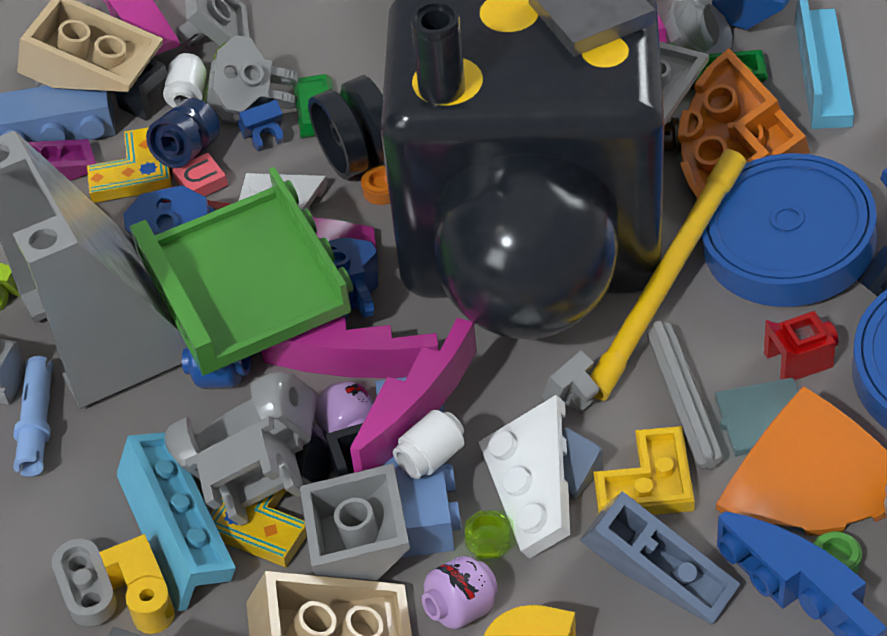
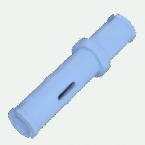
[13,356,54,477]

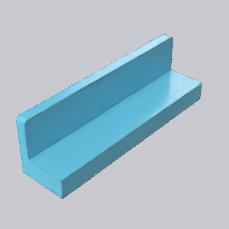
[795,0,854,129]
[117,432,236,611]

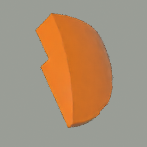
[678,48,810,199]
[716,386,887,536]

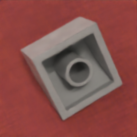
[300,463,410,581]

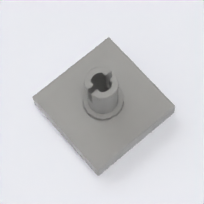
[175,0,249,48]

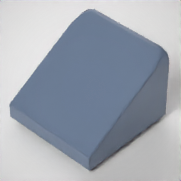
[562,428,603,500]

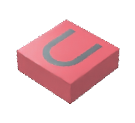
[172,152,228,196]

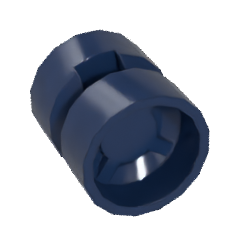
[146,98,220,168]

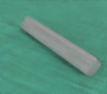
[647,321,723,470]

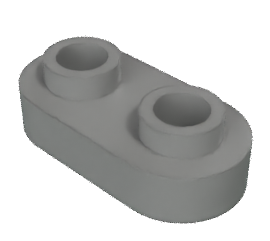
[51,539,117,626]

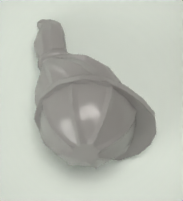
[665,0,733,54]

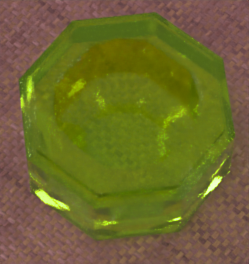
[465,510,511,559]

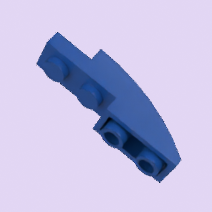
[717,511,887,636]

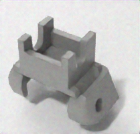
[164,372,318,526]

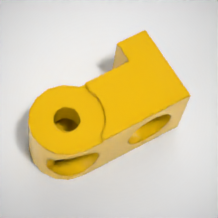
[99,534,175,634]

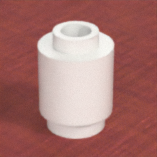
[163,53,207,108]
[393,410,464,479]

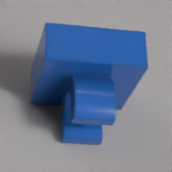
[238,100,283,151]

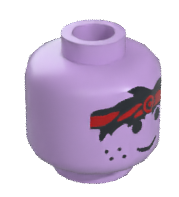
[314,382,374,433]
[422,556,497,629]

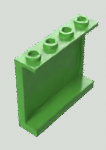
[130,167,353,376]

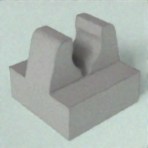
[541,350,599,414]

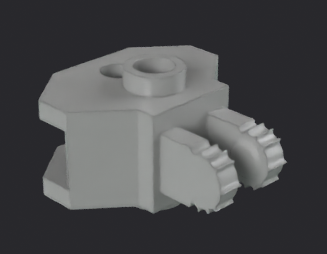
[207,35,299,125]

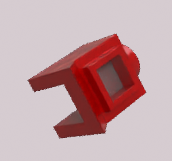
[763,311,839,384]

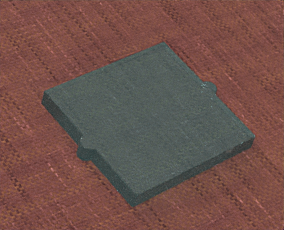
[715,378,798,457]

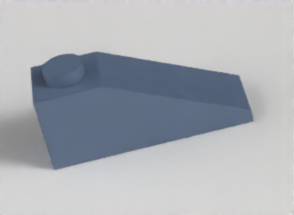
[579,491,740,624]

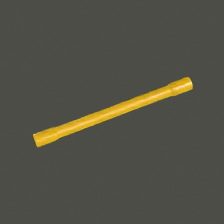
[590,149,746,401]

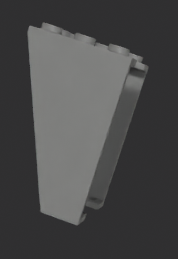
[0,130,188,409]

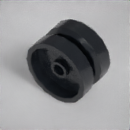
[308,74,385,180]

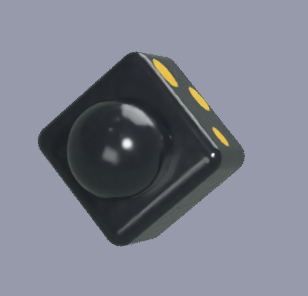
[381,0,664,339]

